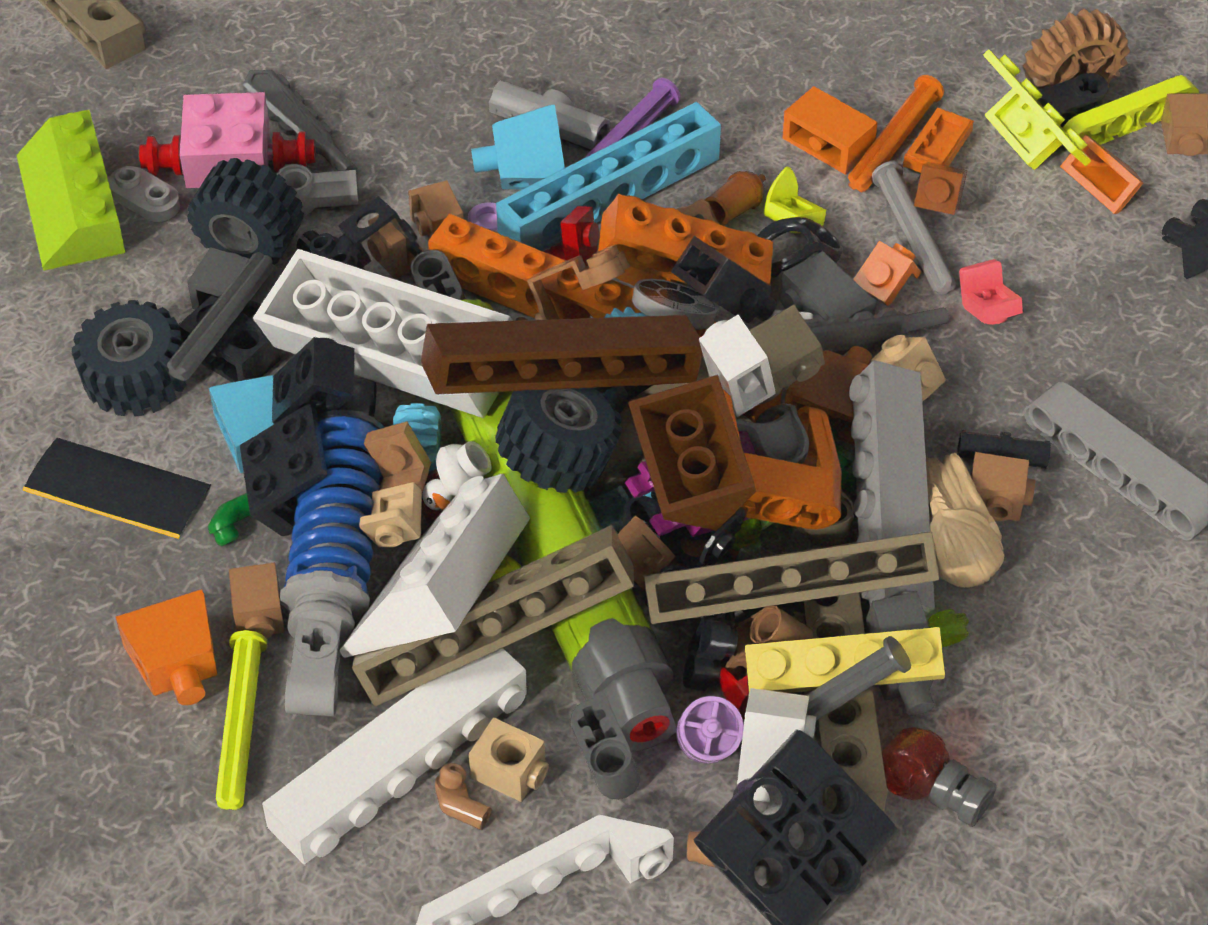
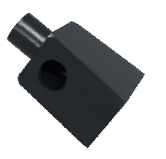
[670,236,777,323]

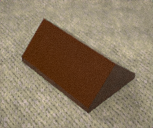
[628,375,756,531]

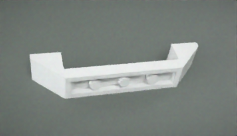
[416,815,674,925]

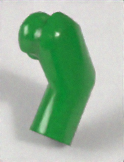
[208,493,251,546]

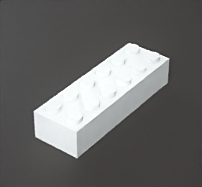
[253,249,513,418]

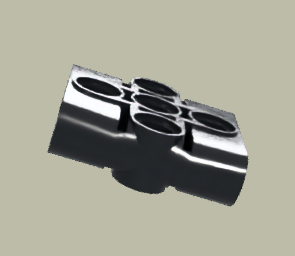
[693,729,898,925]

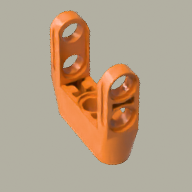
[723,390,842,530]

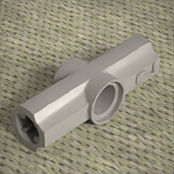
[489,80,610,150]
[277,164,359,216]

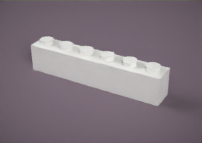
[262,648,527,865]

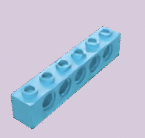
[496,102,721,251]

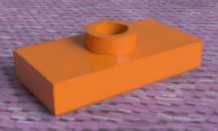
[903,107,974,173]

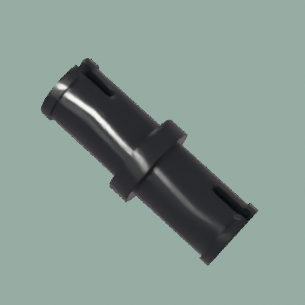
[957,430,1051,469]

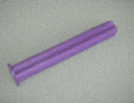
[583,78,680,159]

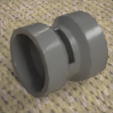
[928,759,997,827]

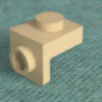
[871,335,946,402]
[359,482,422,548]

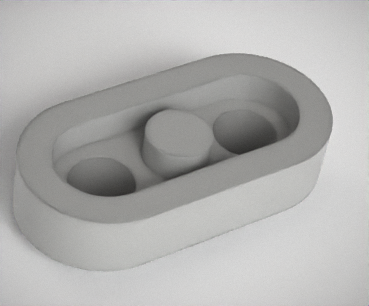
[108,166,180,222]

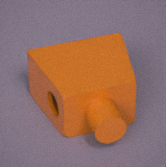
[116,589,218,705]

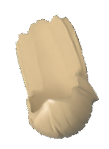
[926,453,1004,588]

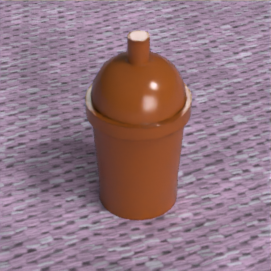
[705,171,766,226]

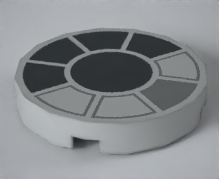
[632,279,719,330]

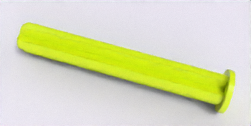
[216,630,268,810]

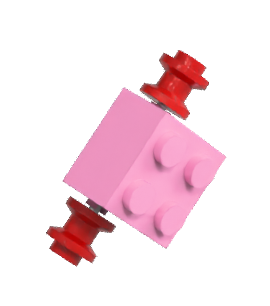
[139,92,316,188]

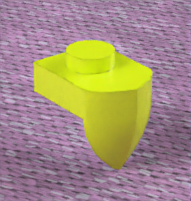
[764,166,826,233]

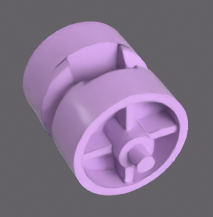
[676,696,744,764]

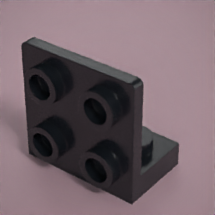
[240,404,327,536]

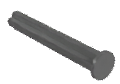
[739,636,911,749]

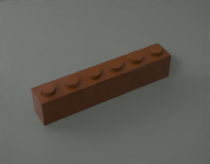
[421,315,703,395]

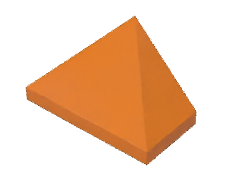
[1060,135,1144,214]

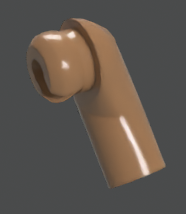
[435,763,492,830]

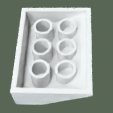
[339,474,530,658]

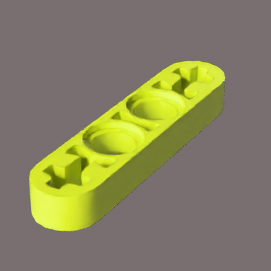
[1063,75,1199,145]

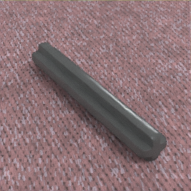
[167,252,274,381]

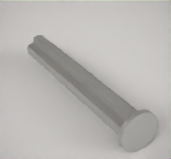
[872,161,956,296]

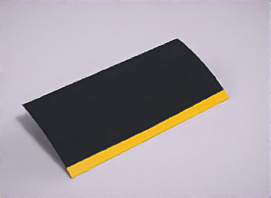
[23,438,211,539]

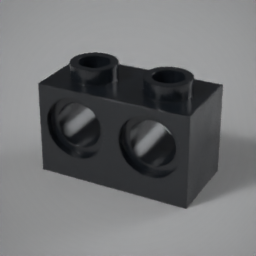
[178,295,280,382]
[272,337,355,424]

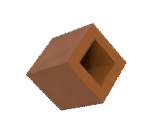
[914,162,968,215]

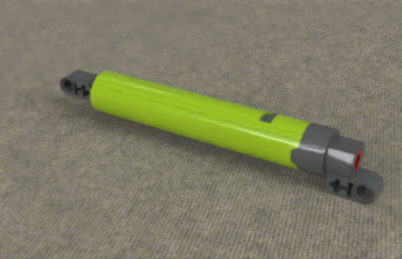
[411,250,677,800]

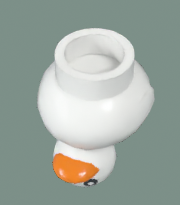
[422,441,491,510]

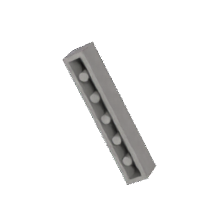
[849,360,935,618]

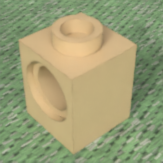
[469,717,549,802]

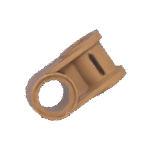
[725,605,813,681]

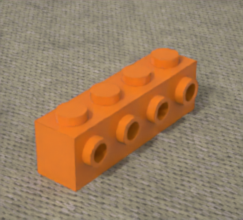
[598,194,773,285]

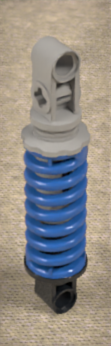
[280,378,385,717]

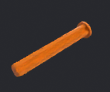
[848,75,944,193]

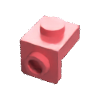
[959,259,1023,325]

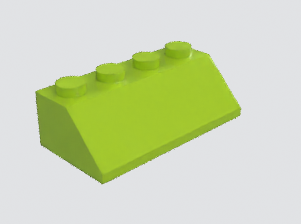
[16,109,126,271]

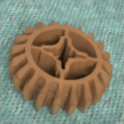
[1023,9,1130,91]

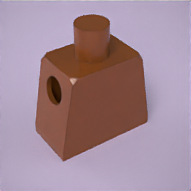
[785,346,872,446]

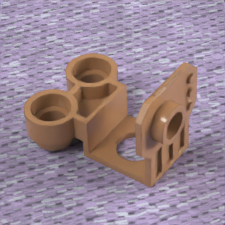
[527,244,630,320]

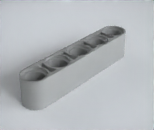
[1024,382,1208,541]

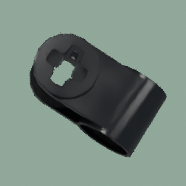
[1037,73,1108,128]

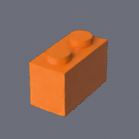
[782,86,878,175]

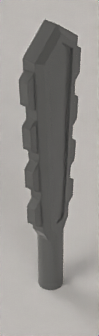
[242,70,357,172]
[805,307,949,355]

